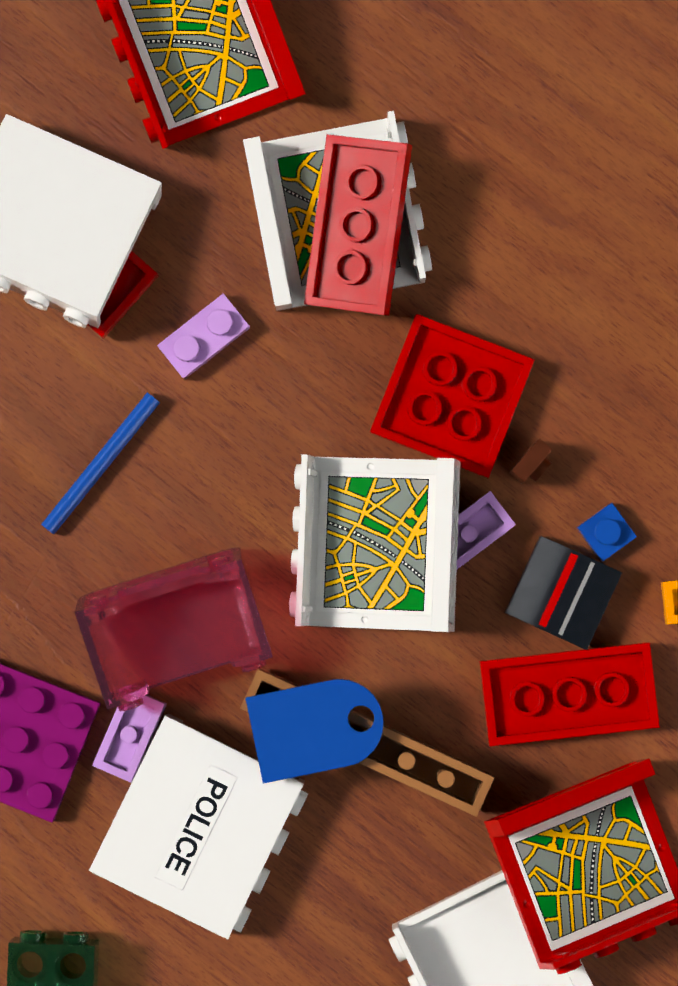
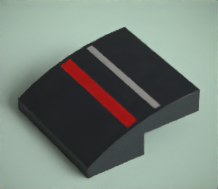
[504,536,622,650]

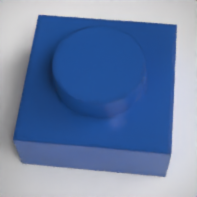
[576,503,637,562]

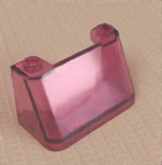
[74,547,273,711]

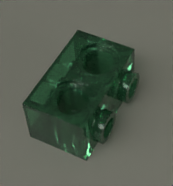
[7,930,99,986]

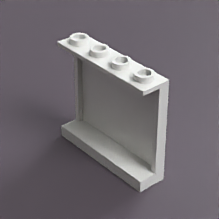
[0,114,162,328]
[388,870,593,986]

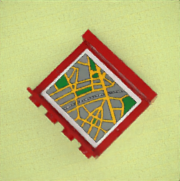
[96,0,306,149]
[484,758,678,974]

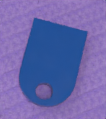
[246,679,383,784]

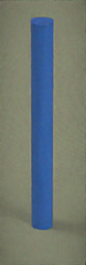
[41,392,160,534]

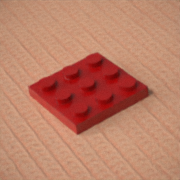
[370,314,535,479]

